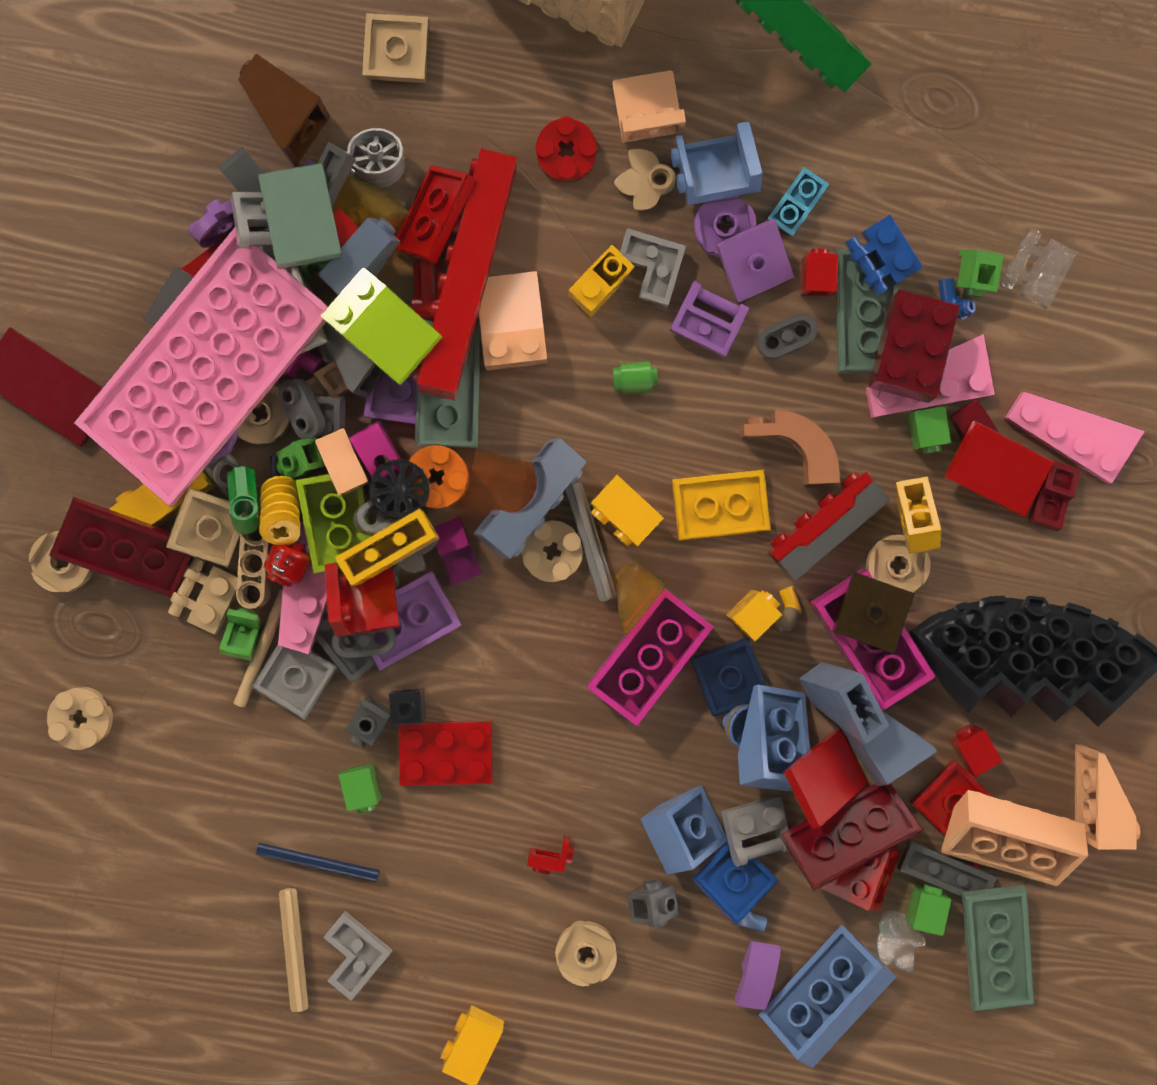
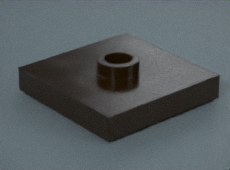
[832,572,915,653]

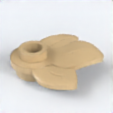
[614,149,676,211]

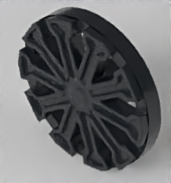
[369,459,430,519]

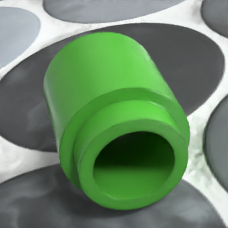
[613,361,658,395]

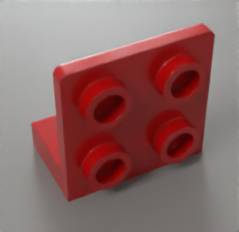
[324,562,399,637]
[821,848,901,911]

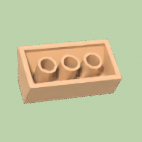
[942,790,1088,886]

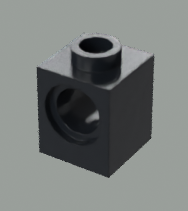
[389,688,426,726]

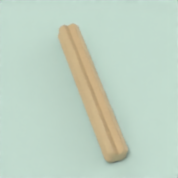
[278,888,309,1012]

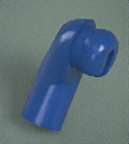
[938,278,976,319]

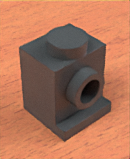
[345,696,391,747]

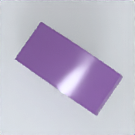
[734,941,781,1010]

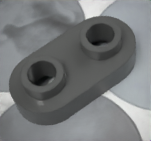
[756,314,817,359]
[278,378,325,439]
[353,494,414,535]
[332,628,396,658]

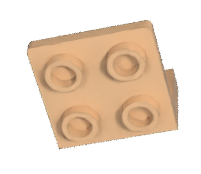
[612,70,686,143]

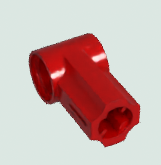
[412,260,441,320]

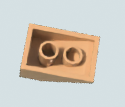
[479,271,548,371]
[1075,744,1140,850]

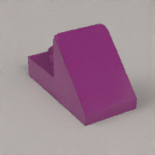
[433,517,482,585]

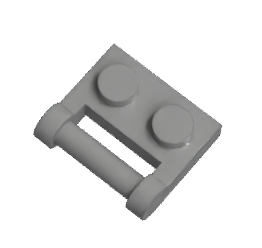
[231,192,272,248]
[721,795,788,867]

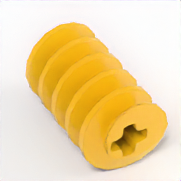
[259,476,300,545]

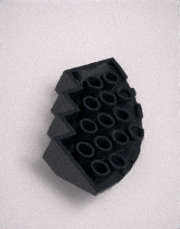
[909,595,1157,727]

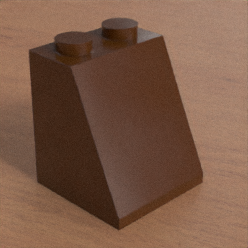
[238,53,331,167]

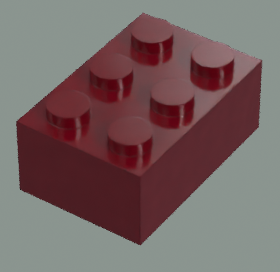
[868,290,960,403]

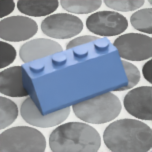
[759,925,896,1068]

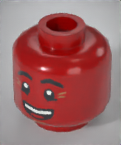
[264,541,311,587]

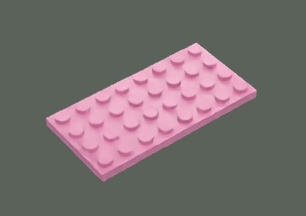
[75,227,329,506]

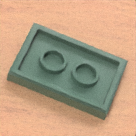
[258,163,342,269]

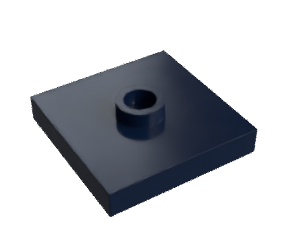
[690,637,767,717]

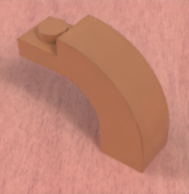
[740,410,840,485]

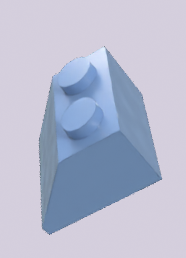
[640,785,728,875]

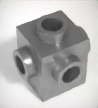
[627,879,679,927]

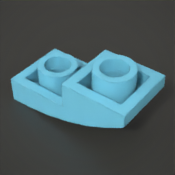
[768,167,829,236]

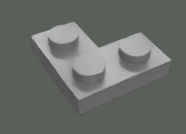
[620,228,686,307]
[323,911,392,1001]

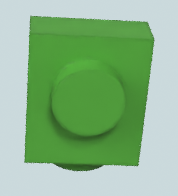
[219,608,262,661]

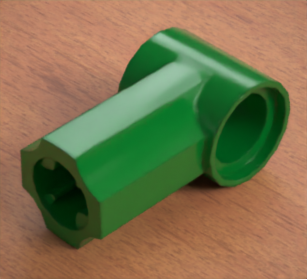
[227,466,260,534]

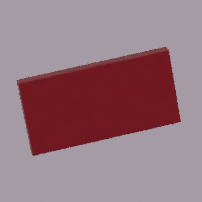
[0,327,103,447]
[49,496,192,597]
[780,783,922,891]

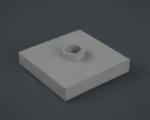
[252,645,338,720]

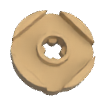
[238,386,291,445]
[521,520,583,582]
[29,531,93,592]
[866,535,930,593]
[47,687,113,750]
[555,921,617,986]

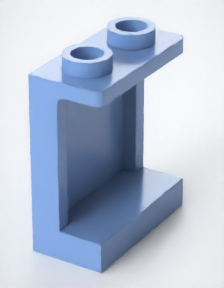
[670,121,763,205]

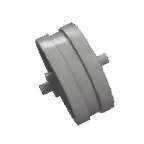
[347,128,405,188]

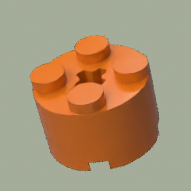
[405,445,470,509]

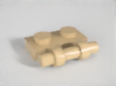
[168,557,237,635]

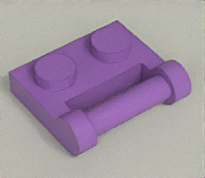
[670,281,749,358]

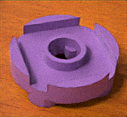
[693,196,756,257]
[188,199,236,248]

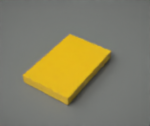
[672,470,771,541]

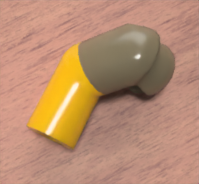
[774,586,802,632]

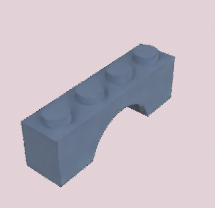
[474,438,586,559]

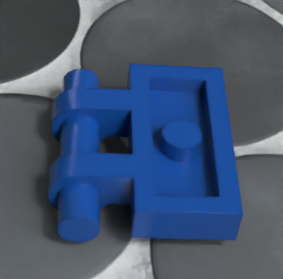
[845,214,923,295]

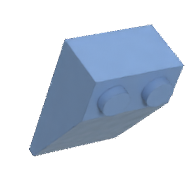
[738,685,810,791]

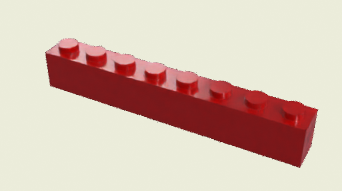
[413,148,517,401]

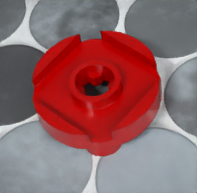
[535,116,597,182]

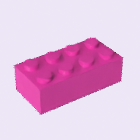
[809,570,936,711]
[587,587,714,726]

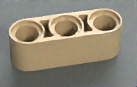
[236,533,273,609]

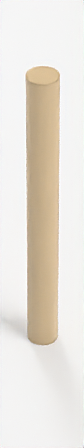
[234,589,283,708]

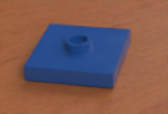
[691,841,779,925]

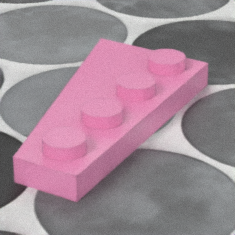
[866,334,995,418]
[1004,392,1145,484]
[278,521,327,655]

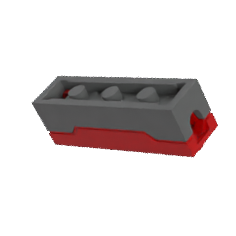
[767,472,890,581]

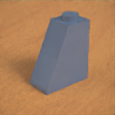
[318,217,400,295]
[799,662,889,744]
[839,711,937,786]

